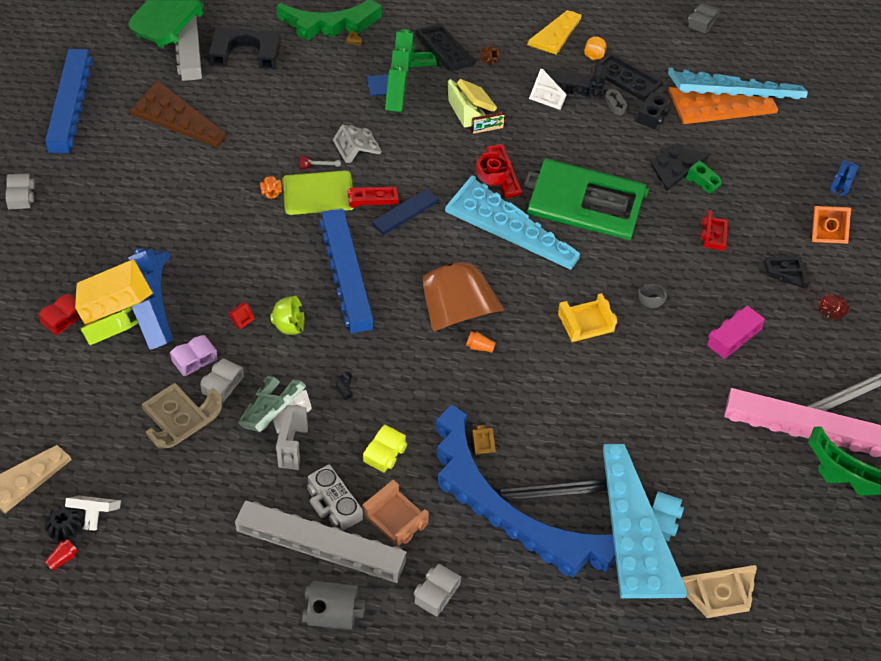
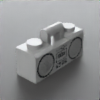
[307,464,363,531]

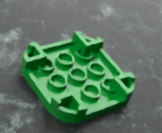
[129,0,203,48]

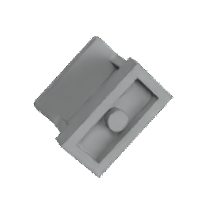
[276,405,308,470]

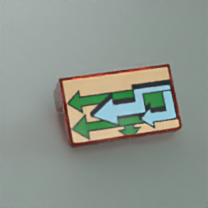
[469,112,505,134]

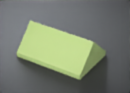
[448,79,487,127]

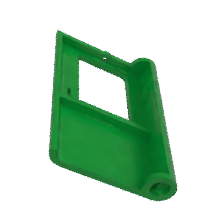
[527,158,649,240]

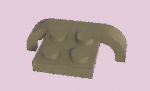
[142,383,223,449]

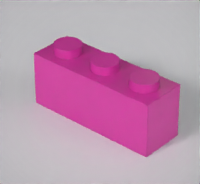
[707,305,765,359]

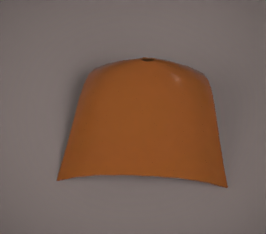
[423,262,504,332]

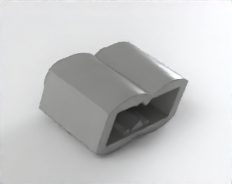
[6,173,35,209]
[200,358,244,402]
[414,564,461,617]

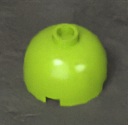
[270,296,304,335]

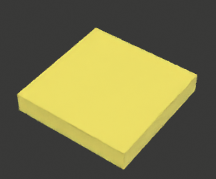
[457,79,497,112]

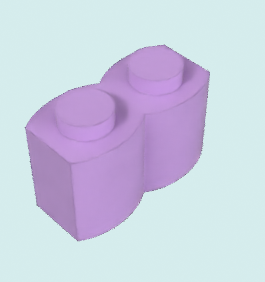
[170,335,218,376]

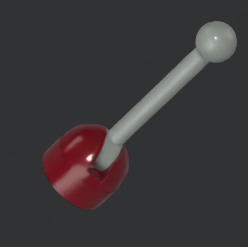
[299,155,341,169]

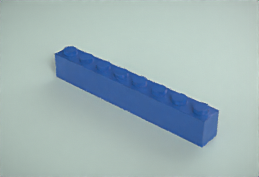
[45,49,93,153]
[319,209,373,334]

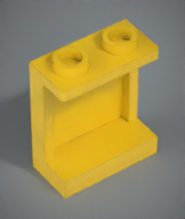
[558,293,617,342]

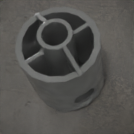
[302,580,365,631]

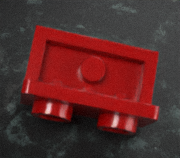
[701,210,728,251]

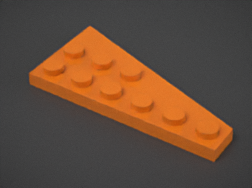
[668,87,778,124]

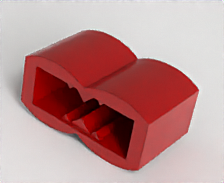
[38,294,81,335]

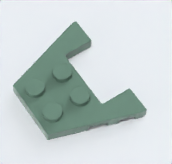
[238,376,306,432]

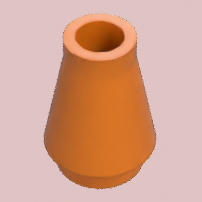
[466,331,496,353]

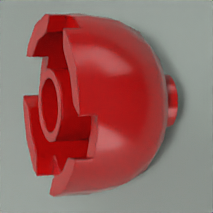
[476,151,511,186]

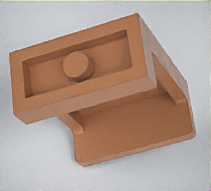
[362,480,429,547]

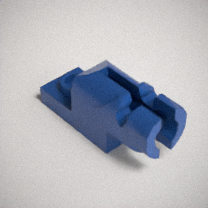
[831,160,859,196]

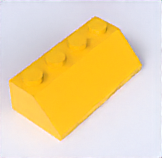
[75,259,153,324]

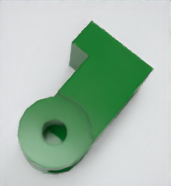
[686,160,722,194]

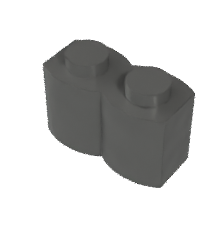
[687,3,720,34]

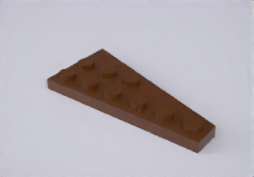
[129,80,226,147]

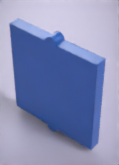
[367,75,388,96]

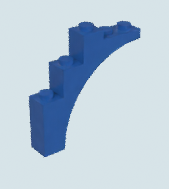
[128,247,174,350]

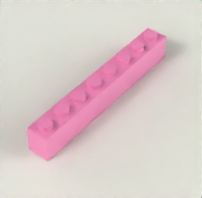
[724,388,881,457]

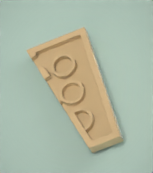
[0,445,71,513]

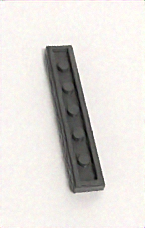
[524,172,630,212]

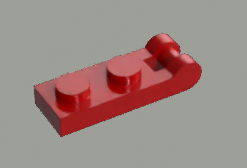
[347,187,399,208]

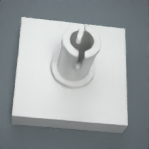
[65,496,121,530]

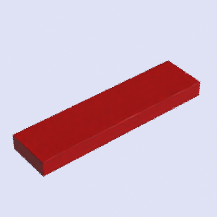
[486,144,522,198]

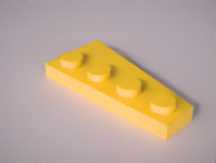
[527,10,581,55]

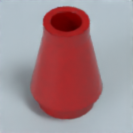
[44,539,78,571]

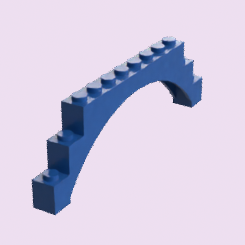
[436,404,616,578]

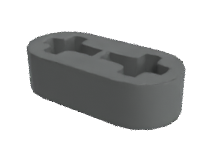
[605,89,627,115]

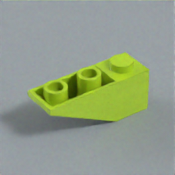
[80,304,138,345]

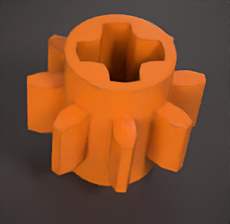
[260,176,282,198]

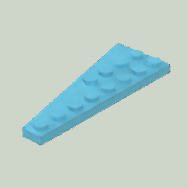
[668,68,808,99]
[445,175,580,270]
[603,444,687,598]

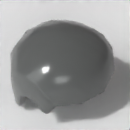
[638,284,667,309]

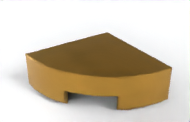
[346,31,362,46]

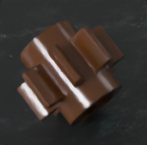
[480,44,500,65]

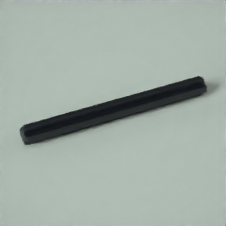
[499,479,608,500]

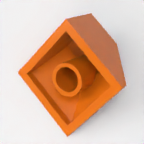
[812,206,851,244]

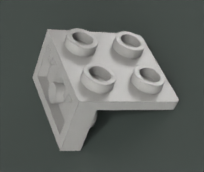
[333,124,382,163]

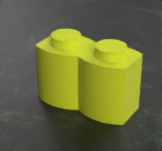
[363,425,407,473]

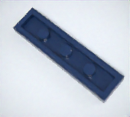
[372,189,438,235]

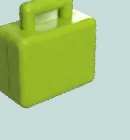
[282,171,354,215]

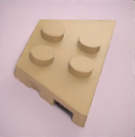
[681,565,757,618]

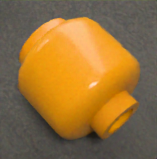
[584,37,607,60]

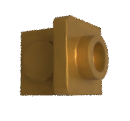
[470,425,496,455]

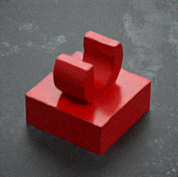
[229,302,255,329]

